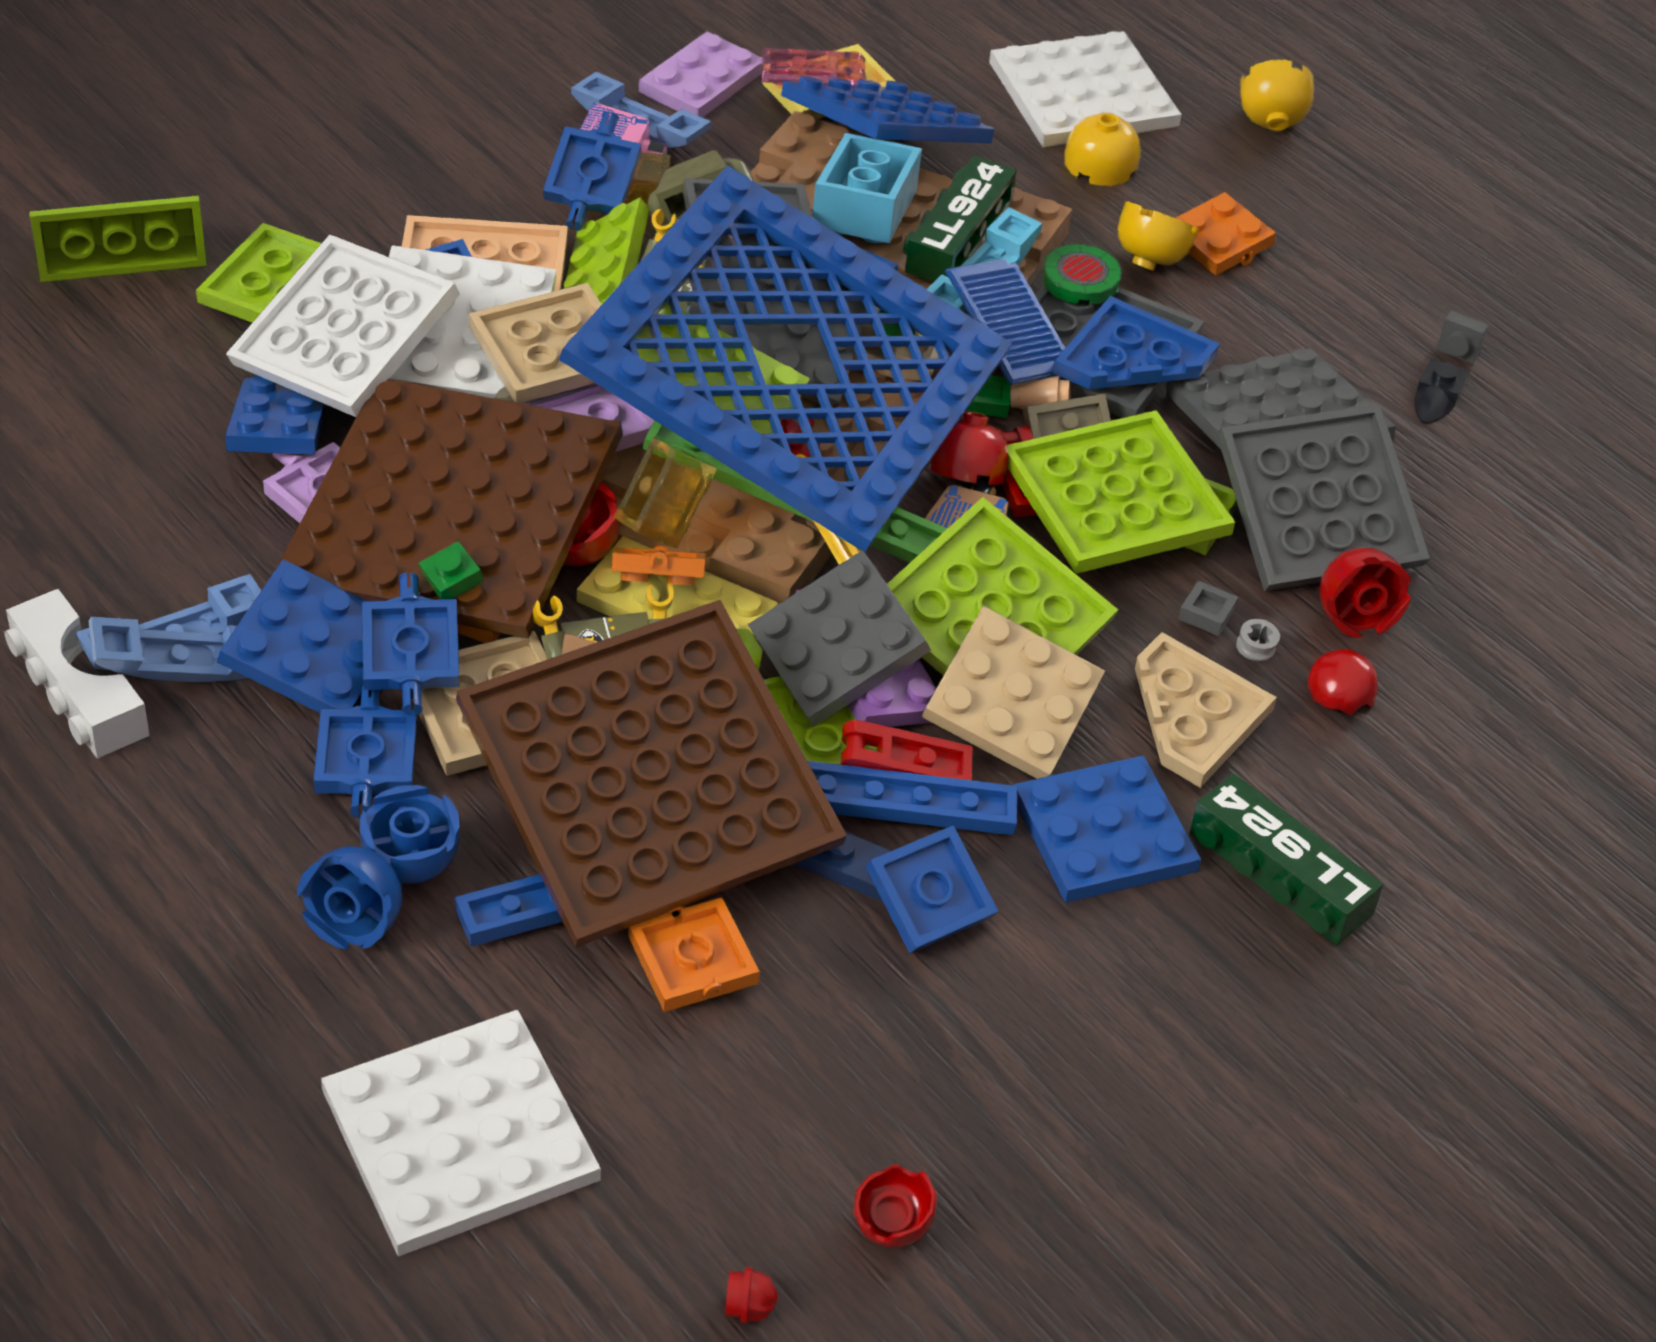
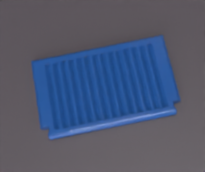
[945,259,1065,385]

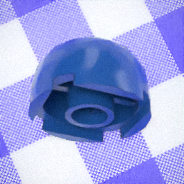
[360,785,460,885]
[297,846,402,949]

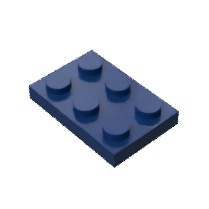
[225,375,328,455]

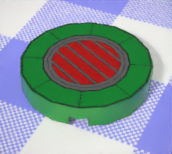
[1042,244,1122,305]

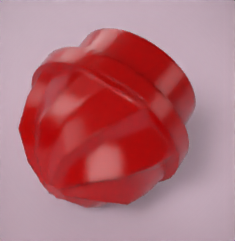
[725,1267,778,1324]

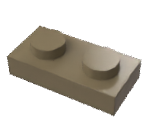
[1022,394,1111,439]

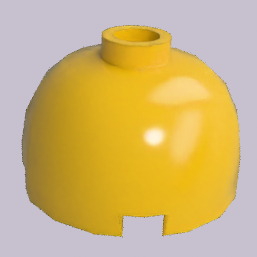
[1240,60,1314,131]
[1064,113,1141,186]
[1117,201,1199,271]

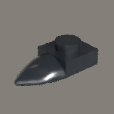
[1414,358,1470,424]

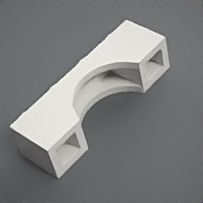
[4,589,149,759]

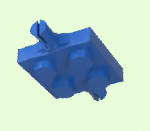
[543,111,642,231]
[362,572,460,715]
[313,686,417,818]

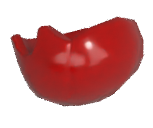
[1307,649,1378,715]
[853,1164,937,1249]

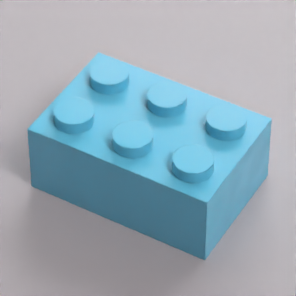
[812,133,922,243]

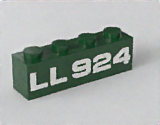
[903,155,1017,282]
[1189,773,1384,945]

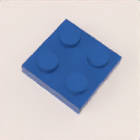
[865,825,999,954]

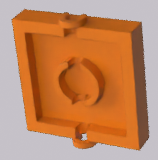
[1176,192,1276,276]
[611,545,706,585]
[628,897,760,1012]

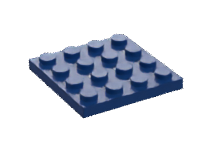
[781,76,995,143]

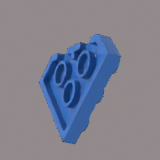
[1052,296,1220,389]

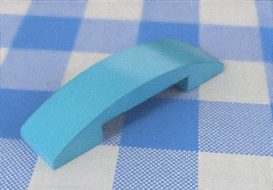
[927,207,1042,315]

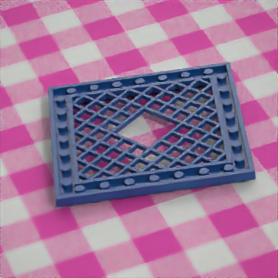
[558,165,1012,552]

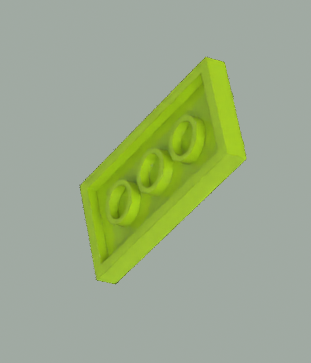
[564,198,650,304]

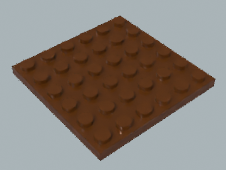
[275,379,623,639]
[456,600,847,948]

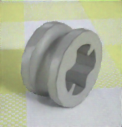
[1236,619,1280,661]

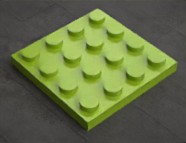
[1007,410,1235,574]
[887,497,1118,676]

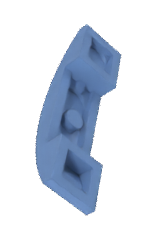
[571,72,711,148]
[76,574,261,670]
[88,617,248,682]

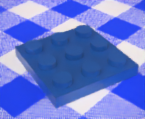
[217,559,368,713]
[1013,755,1201,903]

